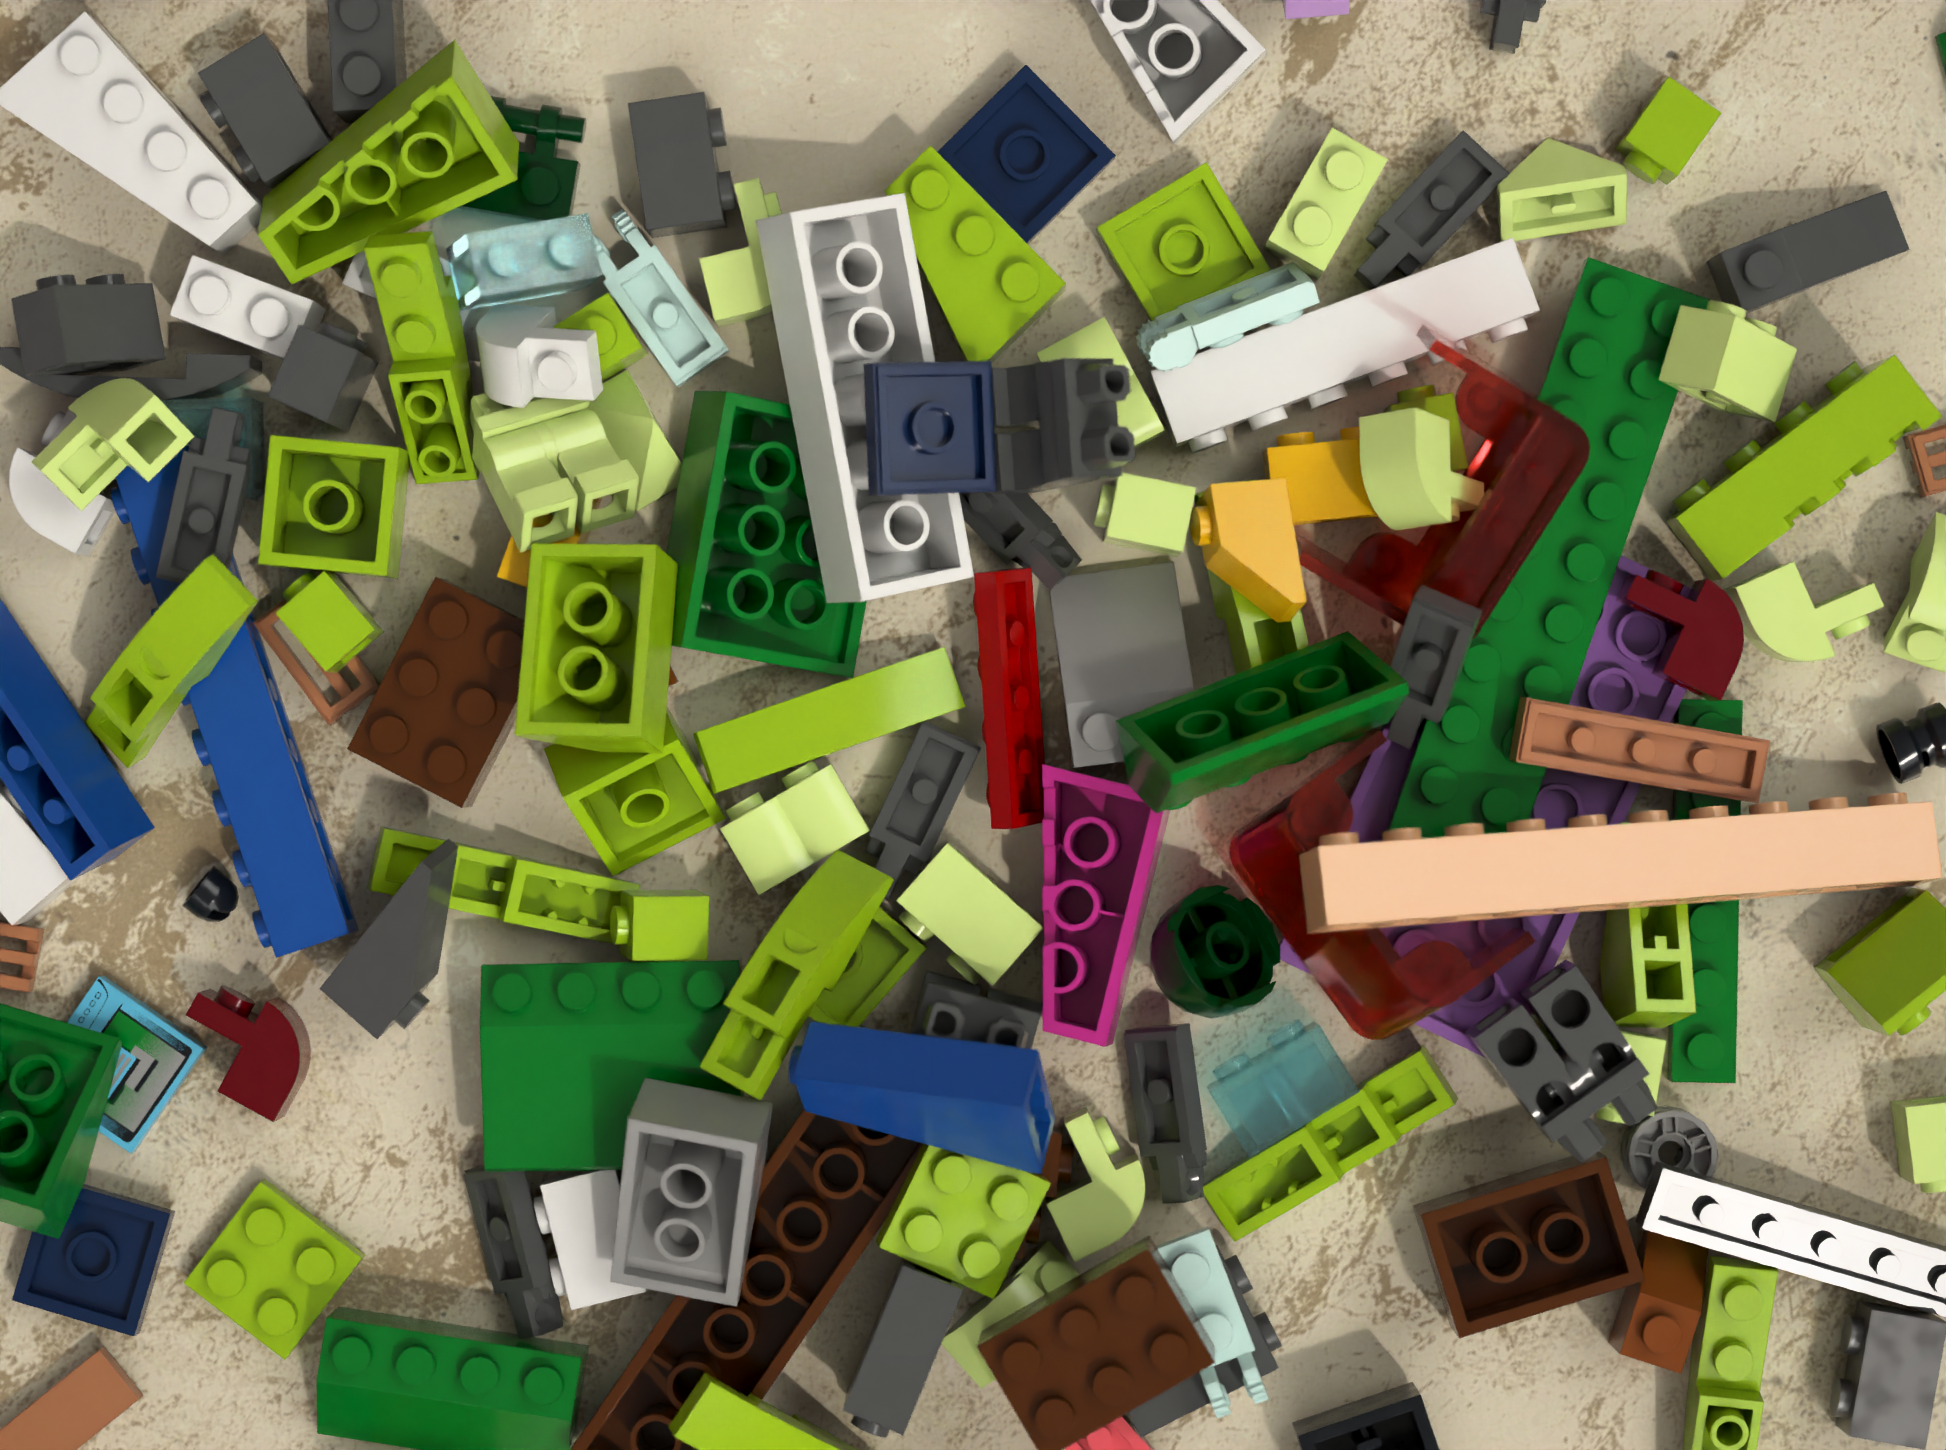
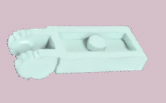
[579,209,730,388]
[1135,262,1320,372]
[1156,1226,1269,1419]

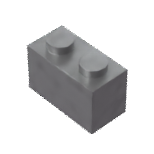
[1830,1300,1946,1450]

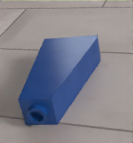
[789,1021,1055,1174]

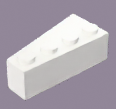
[1091,0,1267,145]
[0,12,262,255]

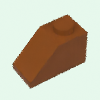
[1608,1229,1709,1374]

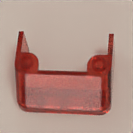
[1295,324,1590,640]
[1228,730,1536,1040]

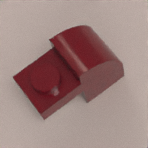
[1616,569,1744,701]
[186,985,311,1122]

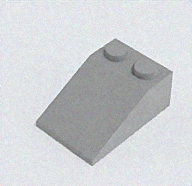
[1049,562,1194,768]
[610,1078,773,1307]

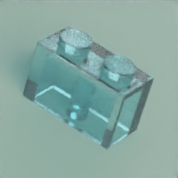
[446,213,602,311]
[1206,1019,1360,1158]

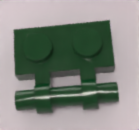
[458,96,586,227]

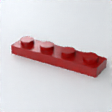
[973,568,1045,829]

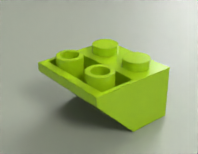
[1814,888,1946,1036]

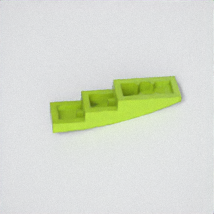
[693,647,966,794]
[367,826,640,944]
[1203,1045,1458,1242]
[669,1373,858,1450]

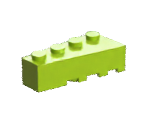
[258,40,519,285]
[1665,354,1943,581]

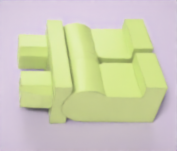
[469,393,639,553]

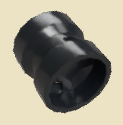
[1876,702,1946,784]

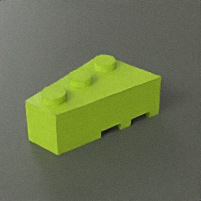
[884,145,1066,363]

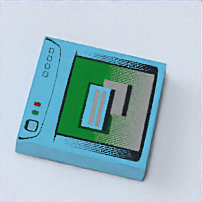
[67,975,207,1153]

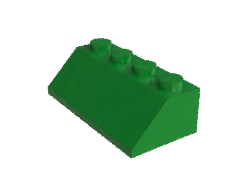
[1116,631,1409,814]
[316,1306,589,1450]

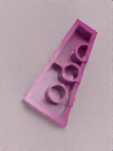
[1042,764,1170,1047]

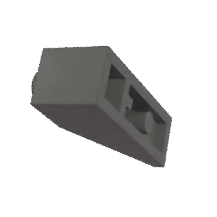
[1706,191,1910,314]
[319,838,458,1039]

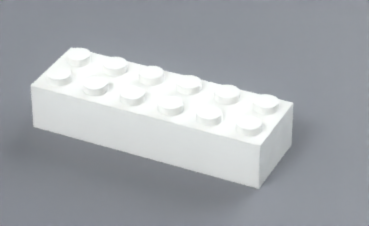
[756,193,974,603]

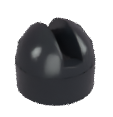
[182,866,239,922]

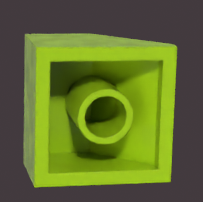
[544,707,726,876]

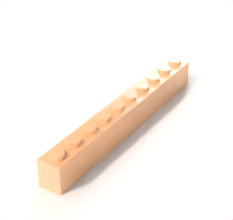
[1299,793,1943,934]

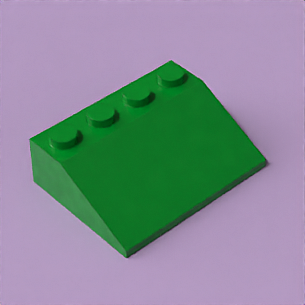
[666,391,867,678]
[480,960,744,1172]
[0,1003,122,1239]

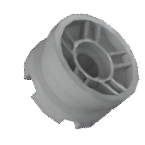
[1620,1105,1718,1190]

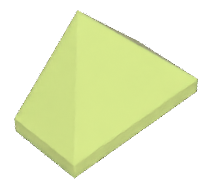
[1497,138,1627,242]
[589,370,682,512]

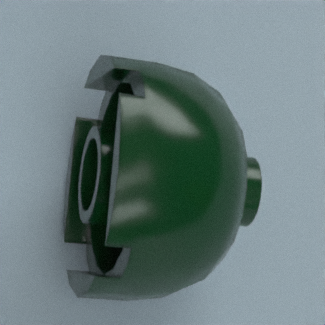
[1150,885,1280,1019]

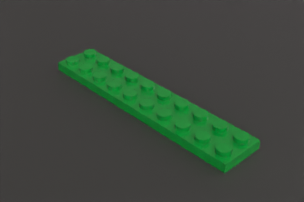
[1382,257,1710,842]

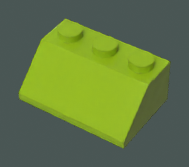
[515,543,678,753]

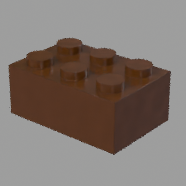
[347,577,525,808]
[1413,1151,1645,1338]
[977,1235,1215,1450]

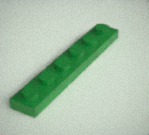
[1668,699,1743,1083]

